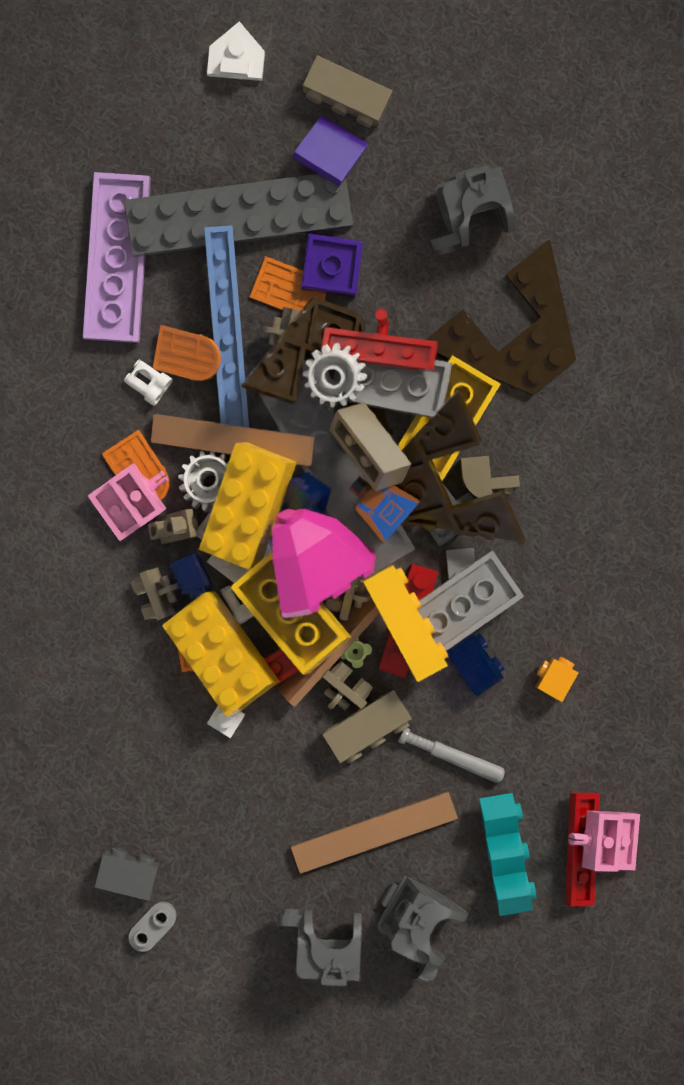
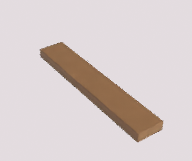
[151,414,314,466]
[277,584,405,707]
[291,791,458,874]

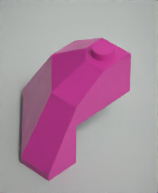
[273,509,376,618]

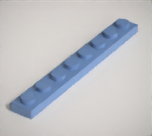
[204,226,249,427]

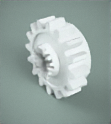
[303,343,367,407]
[178,451,229,512]

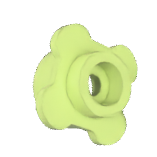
[340,638,372,668]

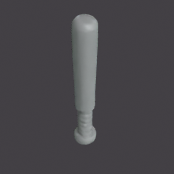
[398,728,505,783]

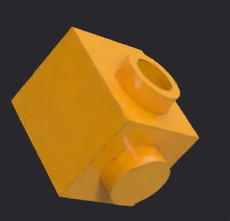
[535,656,578,702]

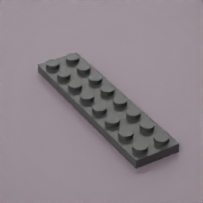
[124,174,353,257]

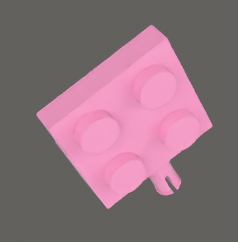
[88,464,169,541]
[568,811,640,872]

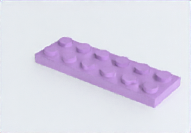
[83,172,151,343]

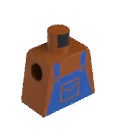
[349,476,420,543]

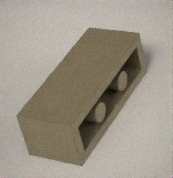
[303,55,393,128]
[329,403,411,491]
[322,689,412,764]

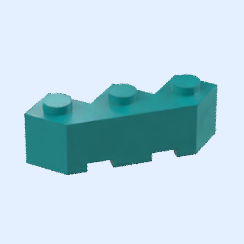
[479,793,537,916]

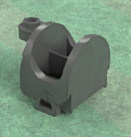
[430,165,515,255]
[377,875,469,984]
[277,909,362,986]

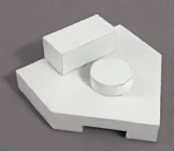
[207,21,265,81]

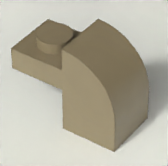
[459,456,520,498]

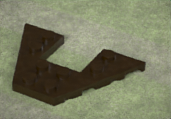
[426,240,576,396]
[241,297,393,435]
[394,390,525,545]

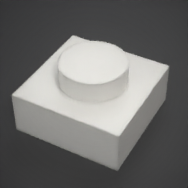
[207,706,245,738]

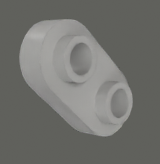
[129,902,177,952]

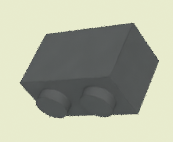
[95,848,160,901]

